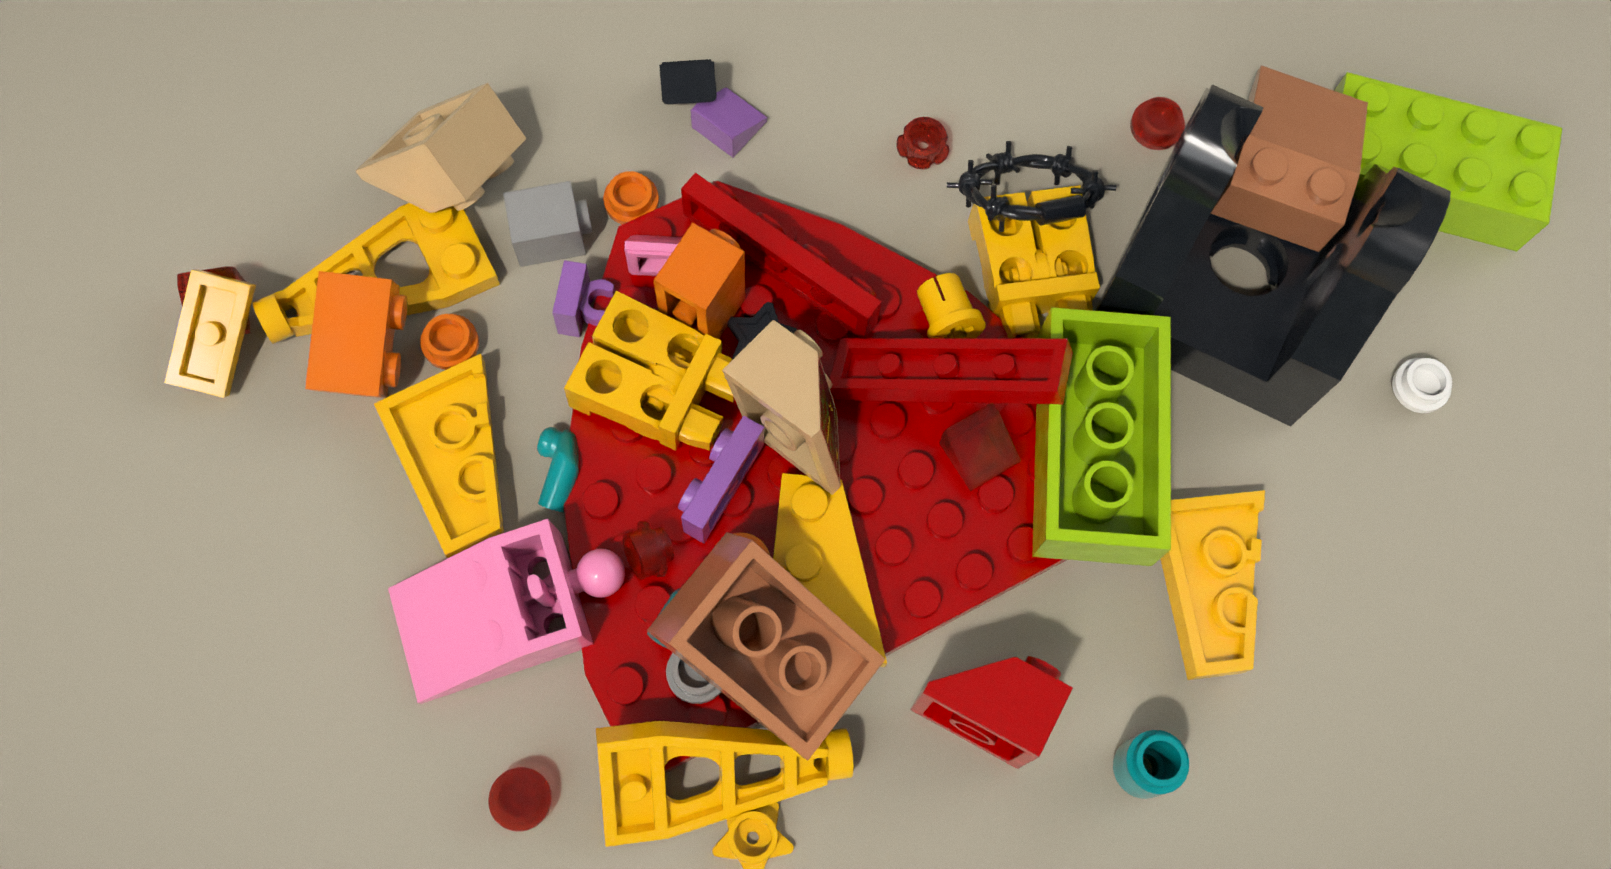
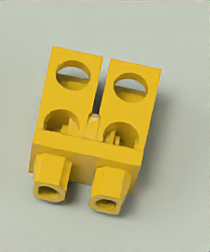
[968,185,1100,338]
[564,291,735,451]

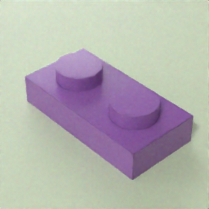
[678,415,765,543]

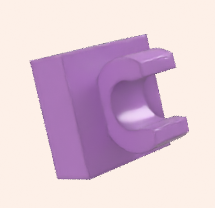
[552,260,615,337]

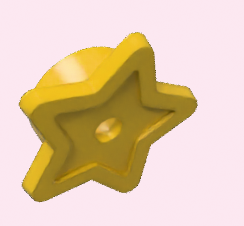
[712,802,794,869]

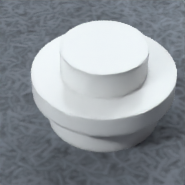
[1392,358,1452,413]

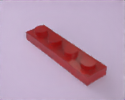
[681,173,882,338]
[830,338,1073,405]

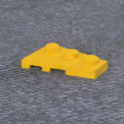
[374,354,504,558]
[773,473,887,667]
[1160,490,1265,680]

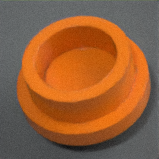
[603,171,659,224]
[420,314,479,370]

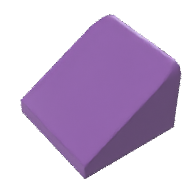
[690,87,767,158]

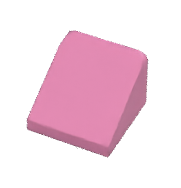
[624,235,682,276]

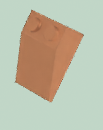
[1211,65,1368,252]
[647,532,886,761]

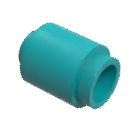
[1113,730,1189,799]

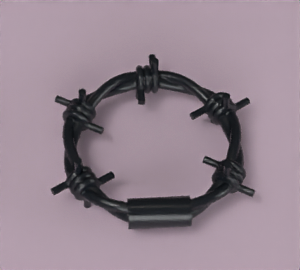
[947,141,1116,232]

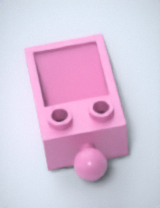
[388,519,625,704]

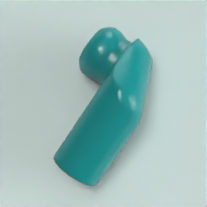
[537,426,579,512]

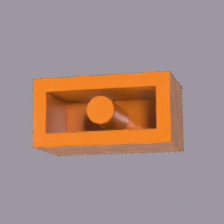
[653,223,745,339]
[305,271,407,399]

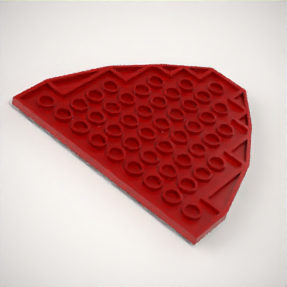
[564,181,1067,773]

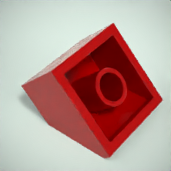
[910,656,1073,769]

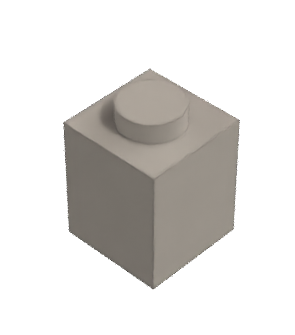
[503,181,593,267]

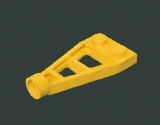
[252,203,500,344]
[595,721,854,847]

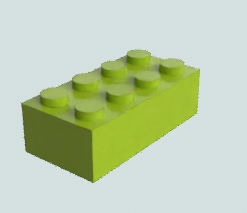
[1334,72,1562,252]
[1032,307,1171,566]

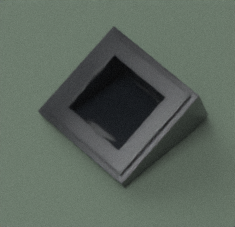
[659,59,717,105]

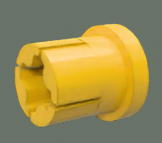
[917,273,986,338]

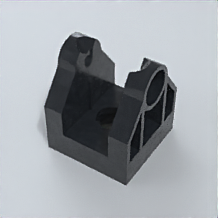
[1095,84,1451,427]

